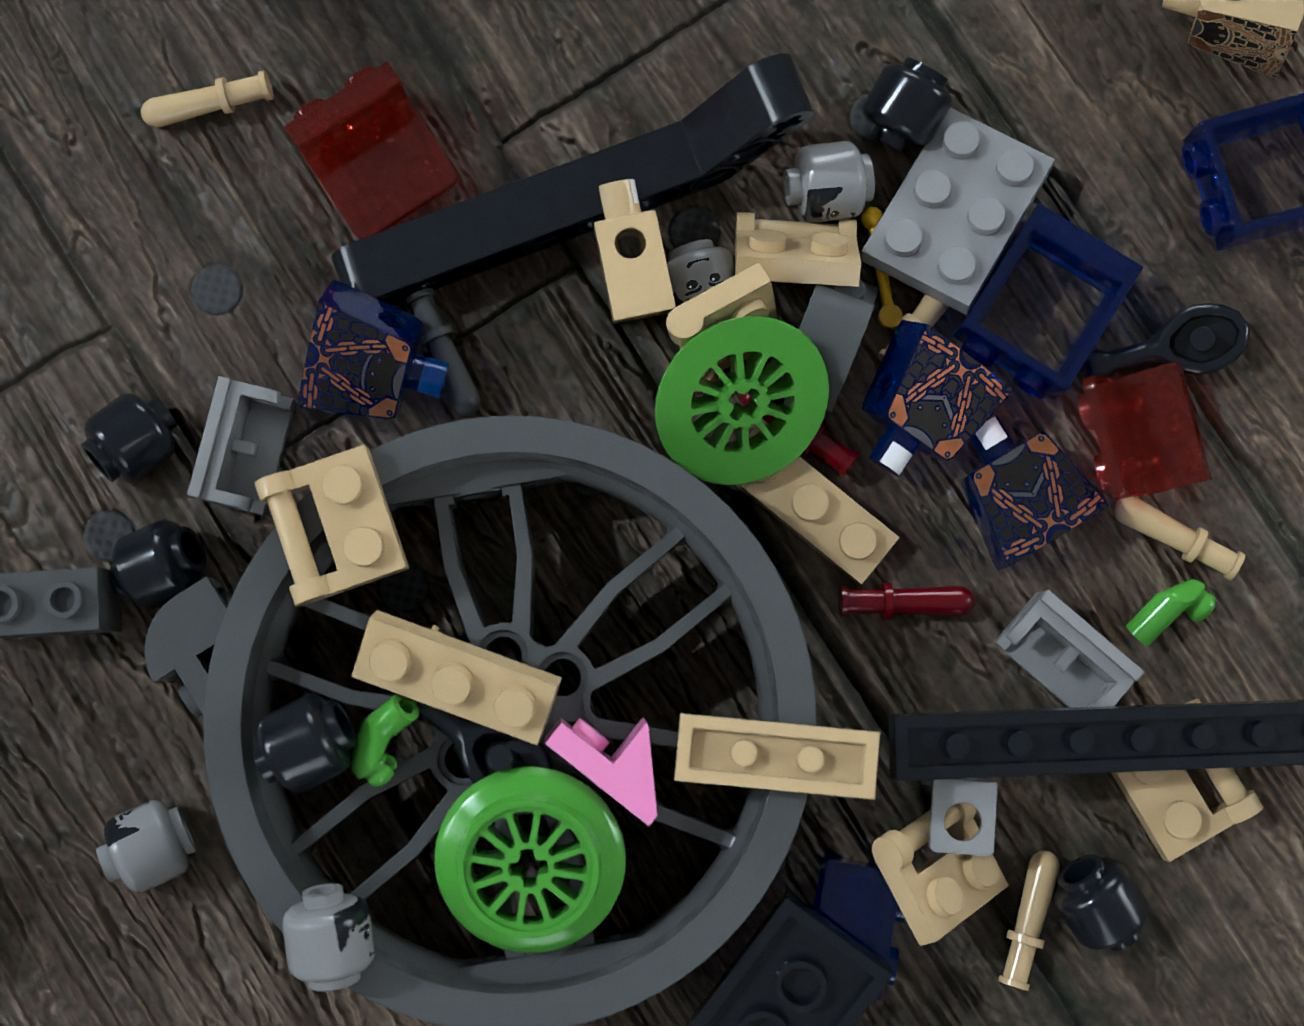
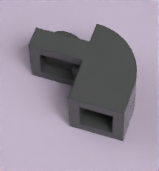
[779,280,879,412]
[144,576,232,718]

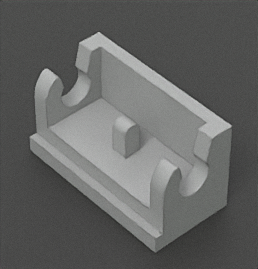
[187,376,296,516]
[993,590,1145,708]

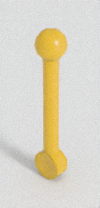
[860,207,903,329]

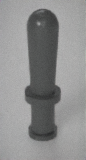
[405,288,481,417]

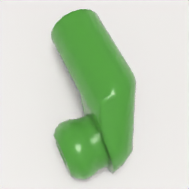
[1126,579,1217,647]
[350,693,419,787]

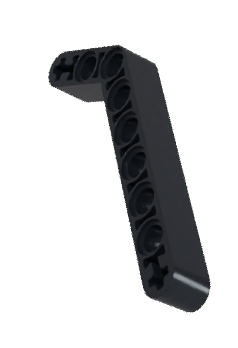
[331,52,814,315]

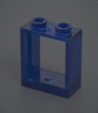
[1181,93,1304,251]
[952,203,1144,399]

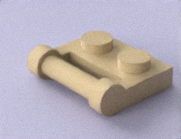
[735,212,861,287]
[666,262,778,392]
[254,444,410,607]
[1111,699,1264,862]
[872,802,1009,946]

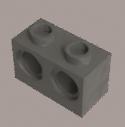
[0,567,122,640]

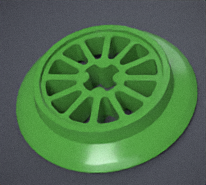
[655,316,829,485]
[434,767,626,953]

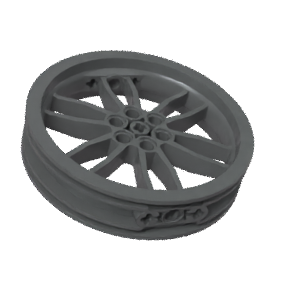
[203,416,816,1026]

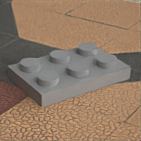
[860,107,1055,315]

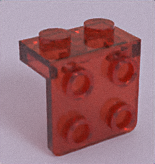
[284,61,457,240]
[1078,361,1213,500]

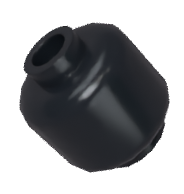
[862,57,952,153]
[81,393,177,483]
[109,519,207,609]
[253,694,357,793]
[1053,854,1149,951]

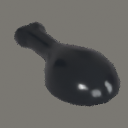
[1081,303,1250,385]
[415,700,554,784]

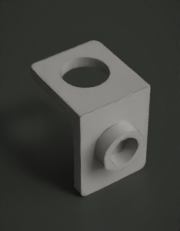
[921,778,998,856]

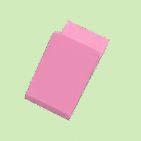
[545,717,657,826]

